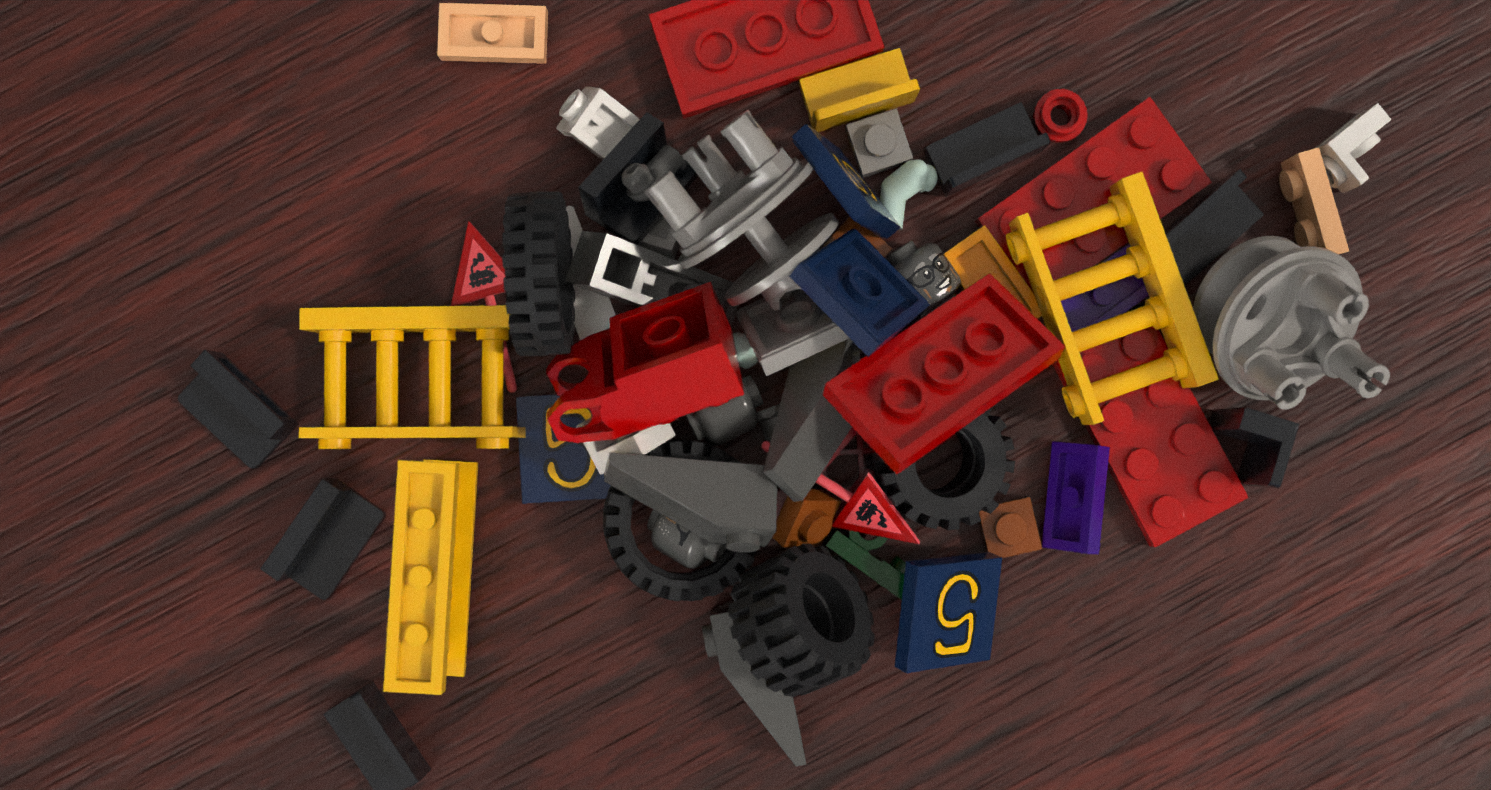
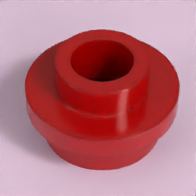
[1033,89,1088,143]

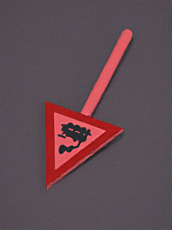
[451,221,517,393]
[761,441,920,544]

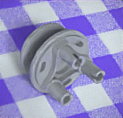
[643,110,839,311]
[1193,236,1390,410]

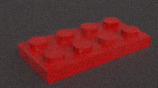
[649,0,884,119]
[975,97,1212,294]
[823,273,1065,474]
[1052,326,1249,548]

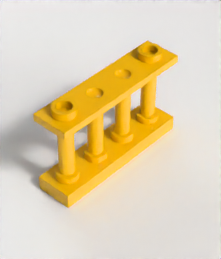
[1006,172,1219,425]
[299,305,525,449]
[383,459,478,695]

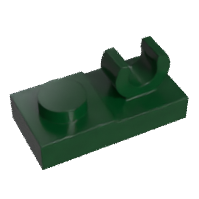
[824,528,906,600]

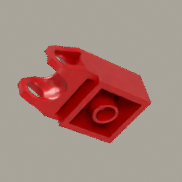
[546,282,744,443]

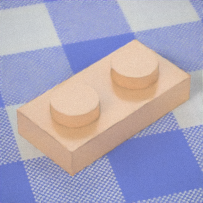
[437,3,548,64]
[1279,147,1349,254]

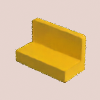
[798,48,920,132]

